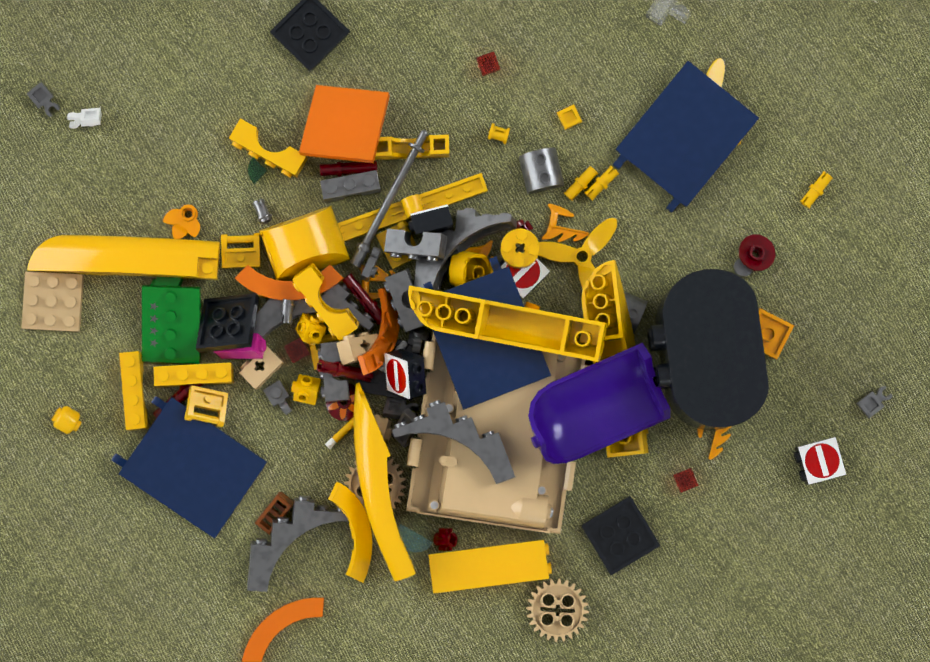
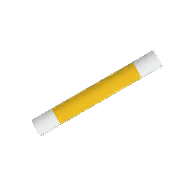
[325,417,354,449]

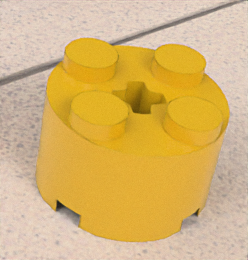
[500,228,540,269]
[449,251,493,287]

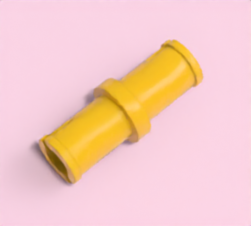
[584,165,619,201]
[564,166,598,201]
[800,171,833,209]

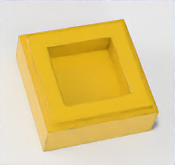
[557,104,582,130]

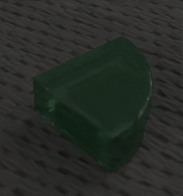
[248,158,267,185]

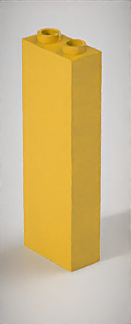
[428,540,552,594]

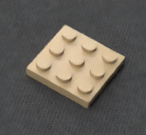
[21,271,84,332]

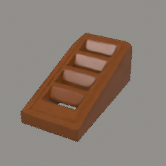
[255,491,294,535]

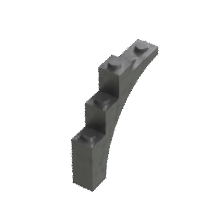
[414,208,517,291]
[254,282,375,339]
[392,400,515,484]
[247,495,349,592]

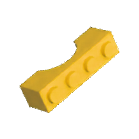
[229,118,308,178]
[375,135,450,160]
[292,262,359,341]
[119,351,149,431]
[153,362,234,388]

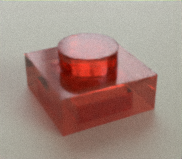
[476,51,500,77]
[284,338,310,364]
[673,468,699,493]

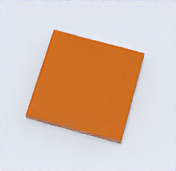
[299,85,390,163]

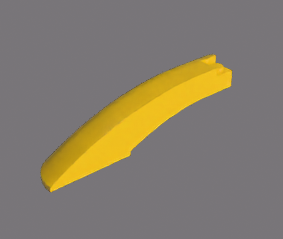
[27,235,220,280]
[582,260,649,458]
[408,285,607,362]
[354,382,416,581]

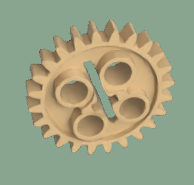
[344,459,407,513]
[526,578,589,642]

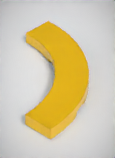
[328,482,372,583]

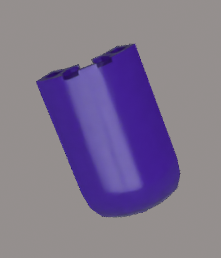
[528,343,671,464]

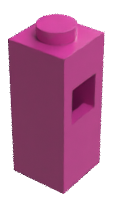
[213,333,266,359]

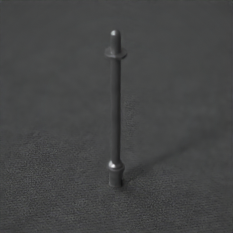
[350,130,428,268]

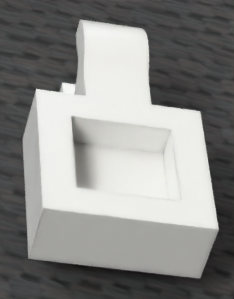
[67,108,102,129]

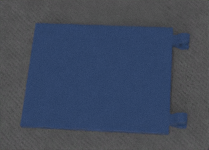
[613,61,759,213]
[423,256,551,410]
[111,396,267,539]

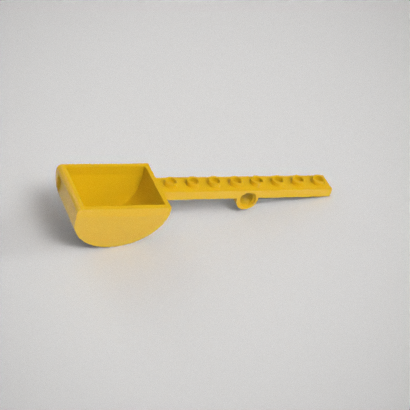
[259,173,488,281]

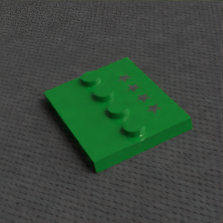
[142,285,201,364]

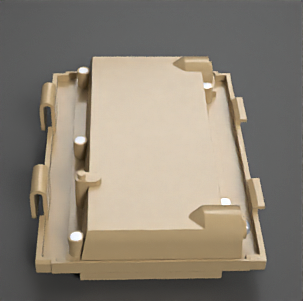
[406,333,588,534]

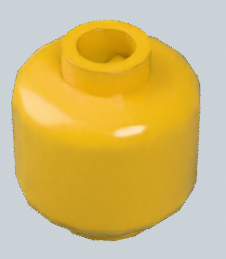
[51,406,82,434]

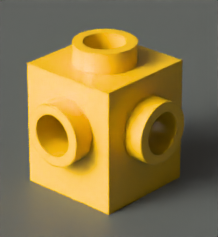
[295,313,326,344]
[291,374,321,405]

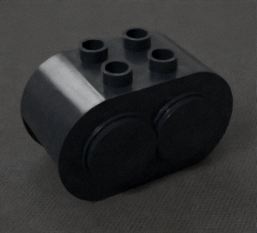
[647,269,769,430]

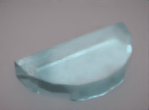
[398,523,433,552]

